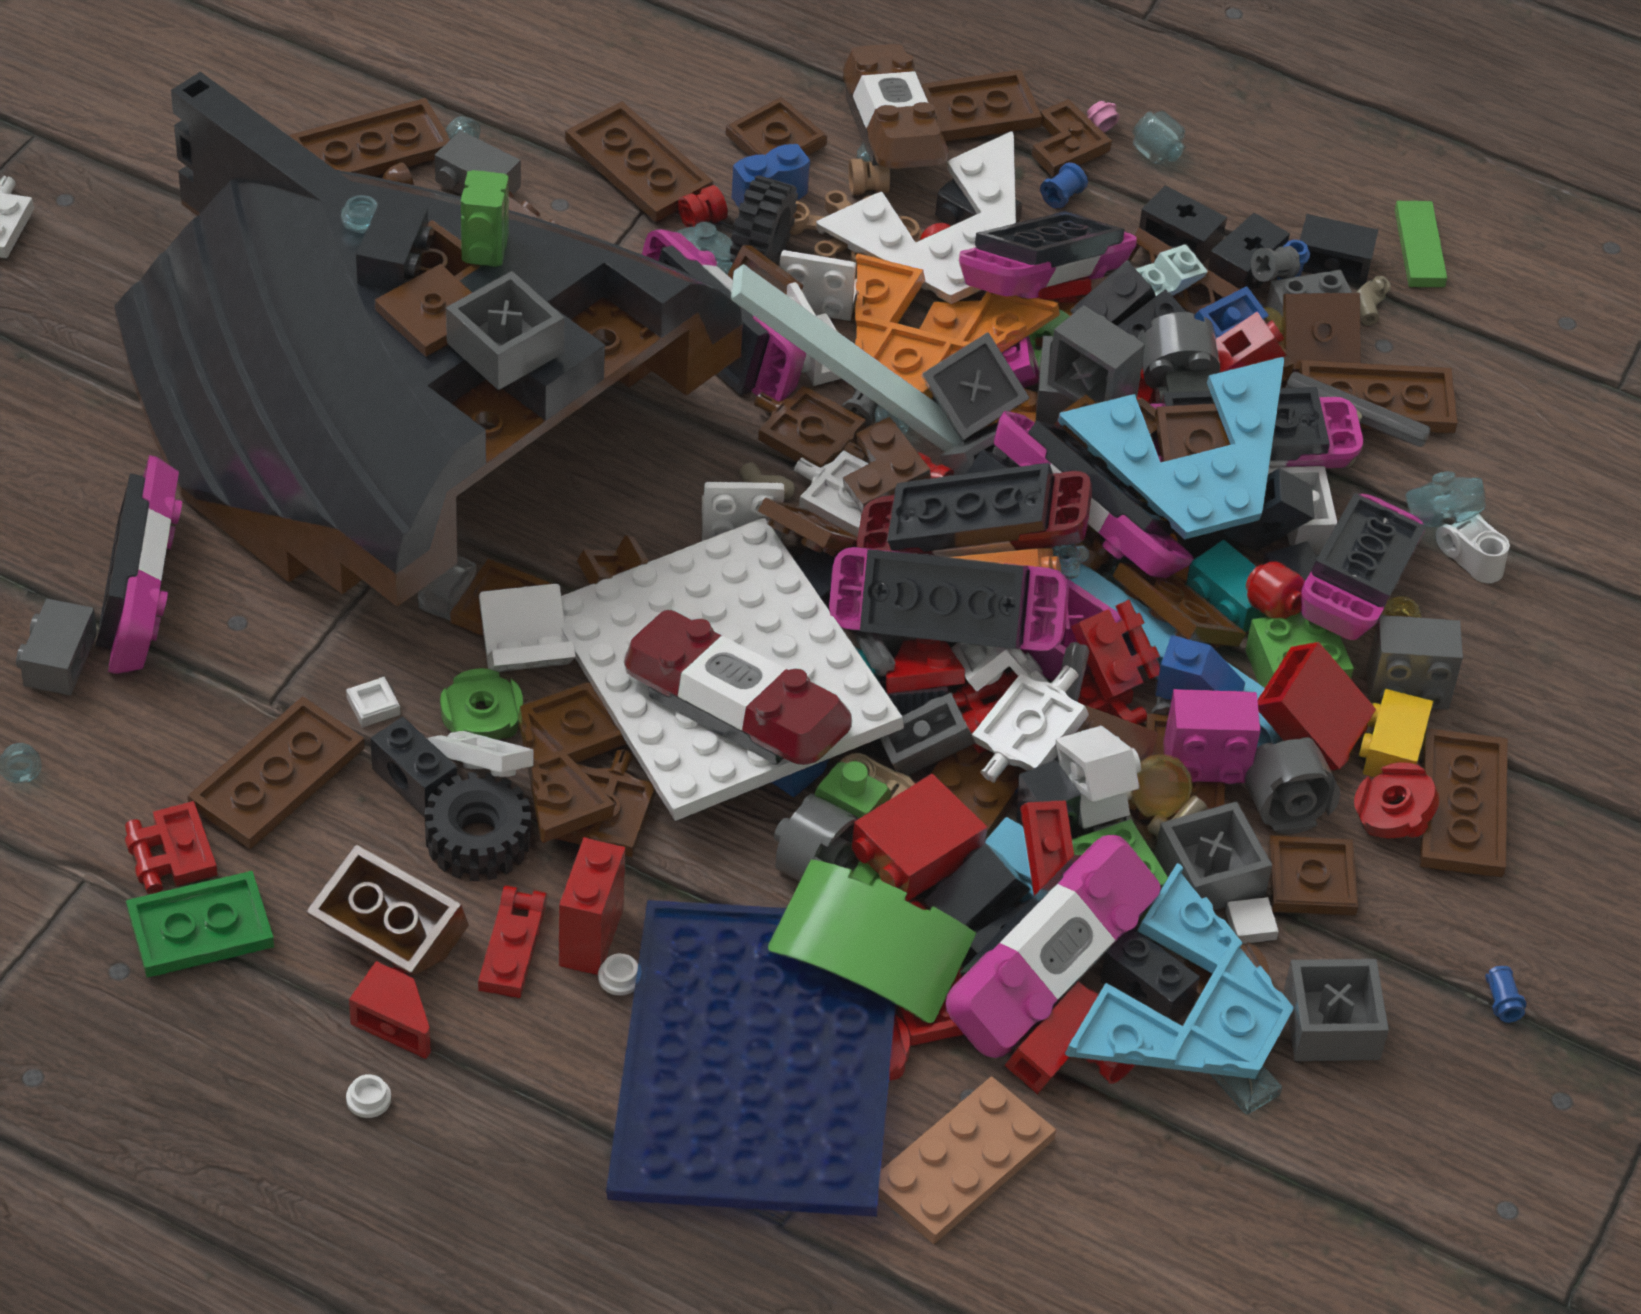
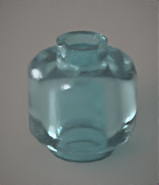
[1132,111,1186,165]

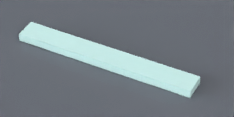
[731,264,962,452]

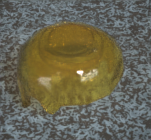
[1131,754,1193,818]

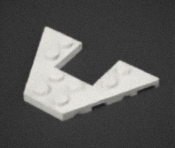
[816,131,1016,304]

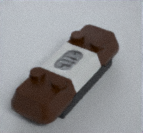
[843,44,949,169]

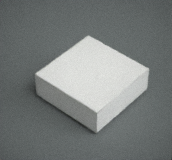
[346,677,400,728]
[1225,897,1279,944]

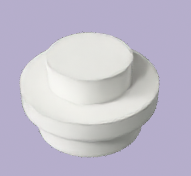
[598,953,642,995]
[346,1074,391,1118]

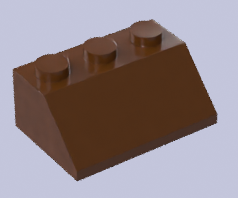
[306,844,469,976]

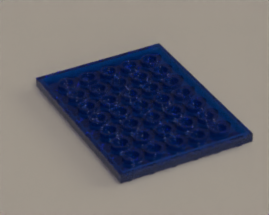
[606,900,896,1217]

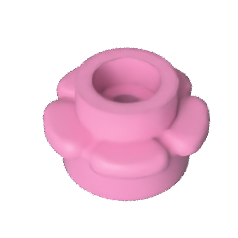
[1087,101,1120,132]

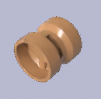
[848,158,890,195]

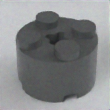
[1138,312,1220,395]
[1245,738,1340,834]
[774,794,859,882]

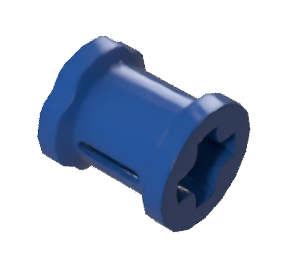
[1040,162,1088,208]

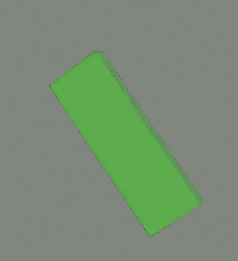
[1395,201,1447,287]

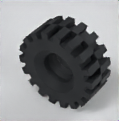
[730,176,798,265]
[425,772,531,881]

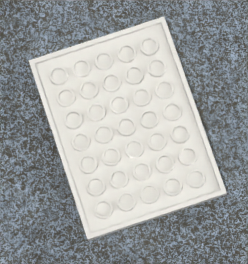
[561,517,904,821]

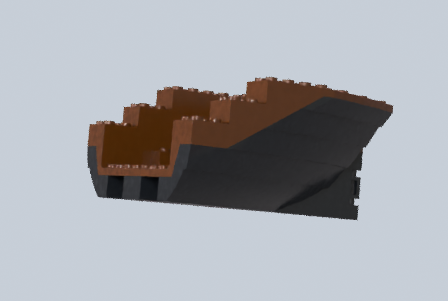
[114,72,743,607]

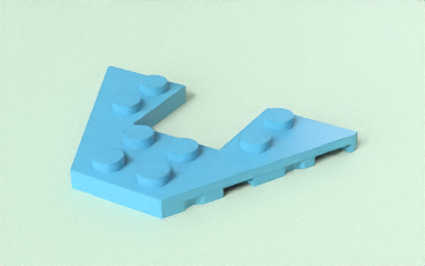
[1058,357,1284,539]
[1065,863,1294,1079]

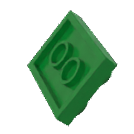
[126,871,274,978]

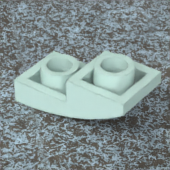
[1136,244,1208,296]

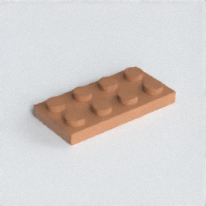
[869,1076,1056,1244]

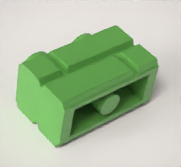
[461,170,509,267]

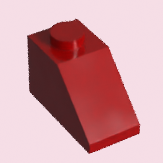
[349,961,431,1059]

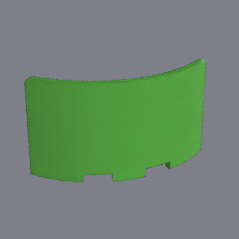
[768,859,976,1023]

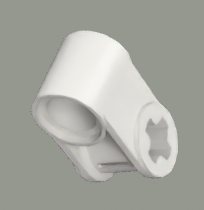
[1436,510,1510,583]

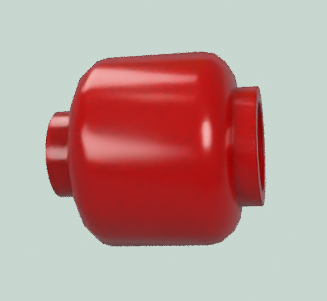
[1246,561,1305,619]

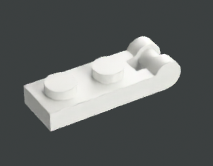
[427,731,533,777]

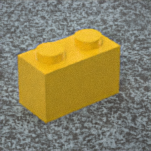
[1359,689,1433,777]

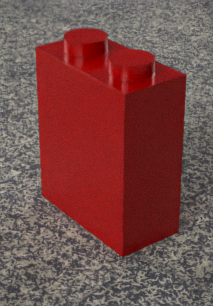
[1257,642,1376,771]
[852,774,987,902]
[559,838,625,975]

